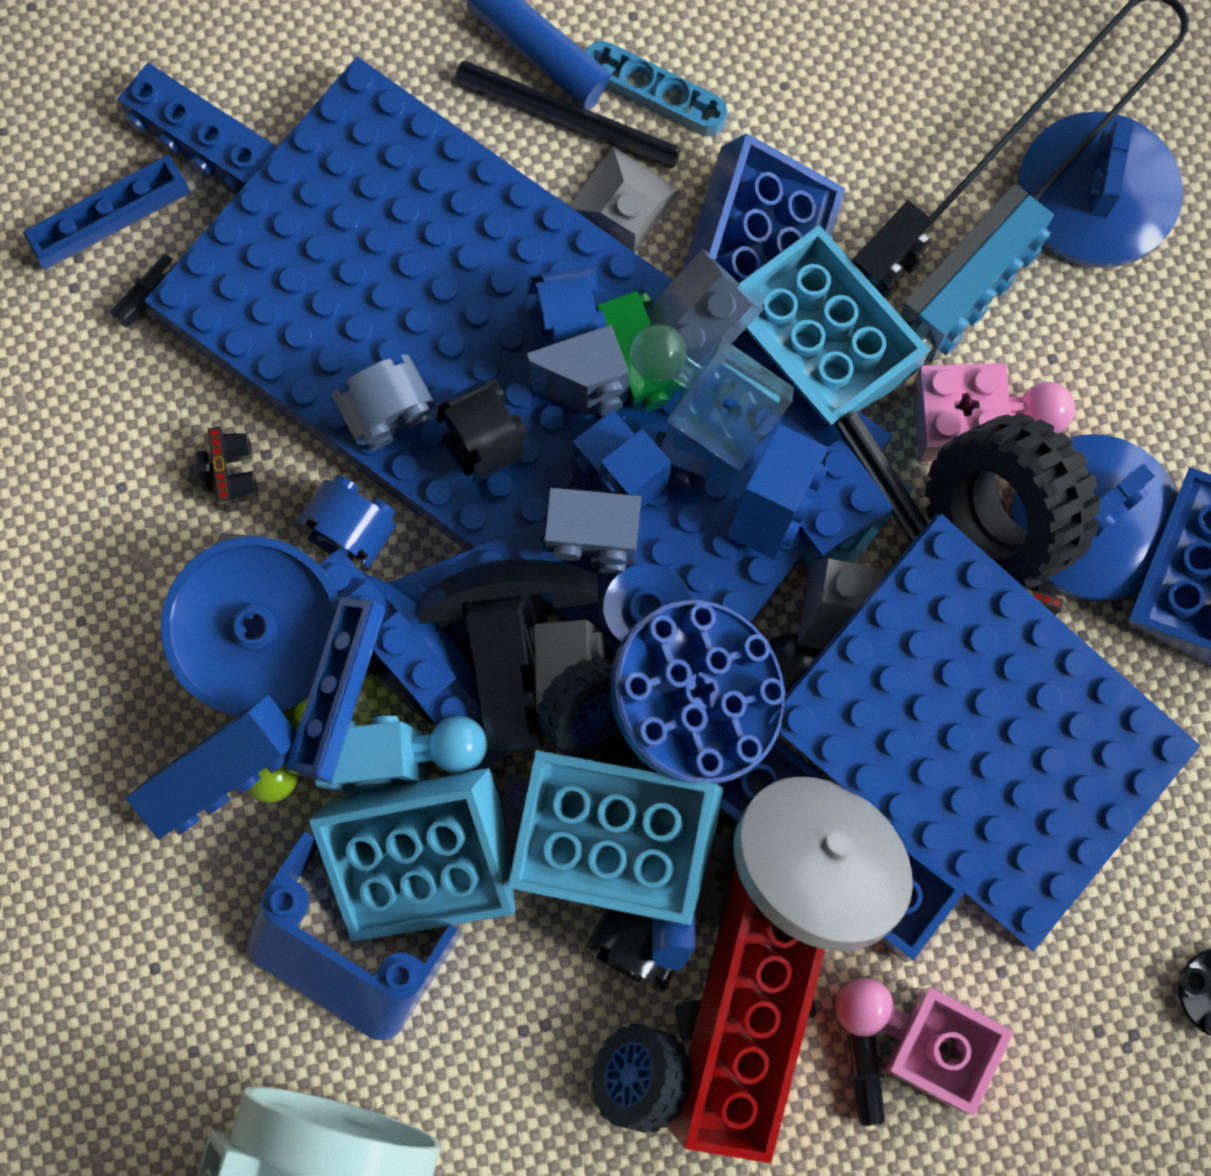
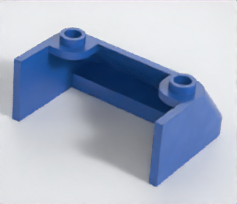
[246,831,463,1040]

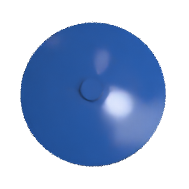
[161,536,340,716]

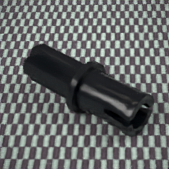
[110,253,177,328]
[847,1034,885,1126]

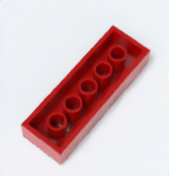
[669,864,825,1164]

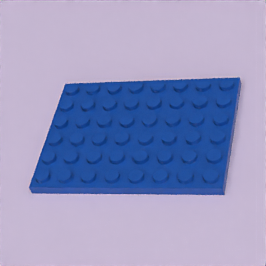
[767,514,1201,952]

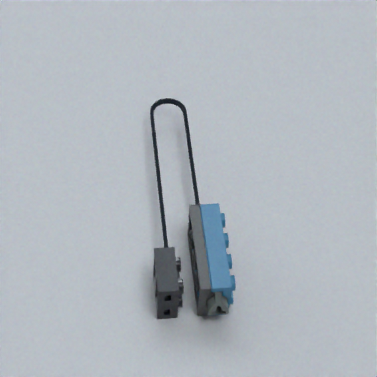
[852,0,1189,363]

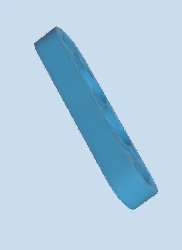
[586,41,727,136]

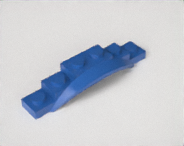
[319,548,509,771]

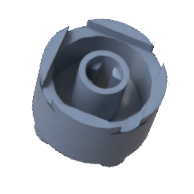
[332,355,435,451]

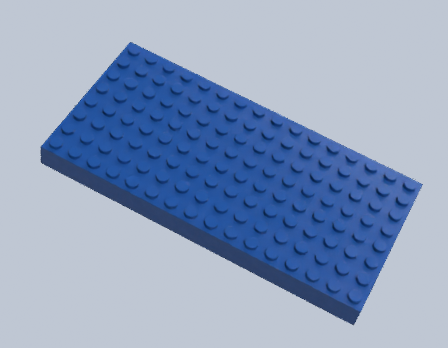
[144,56,892,661]

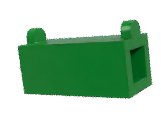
[597,291,686,412]

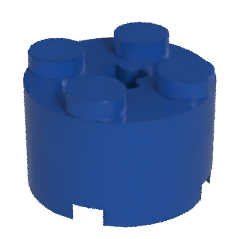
[527,268,606,350]
[294,474,396,571]

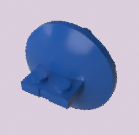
[1017,112,1183,268]
[1010,434,1179,602]
[610,600,785,784]

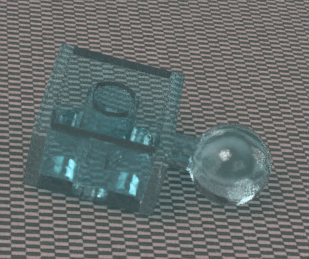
[630,324,794,471]

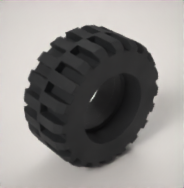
[925,414,1100,590]

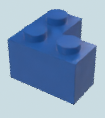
[571,410,671,509]
[727,424,829,559]

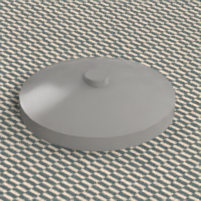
[734,777,913,951]

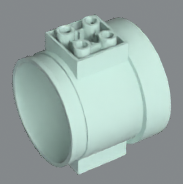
[197,1087,442,1176]

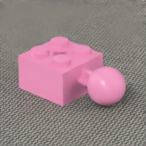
[913,363,1075,462]
[835,978,1014,1116]

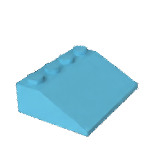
[739,225,930,427]
[508,750,723,925]
[309,768,516,942]

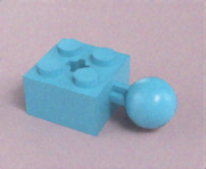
[316,716,487,795]

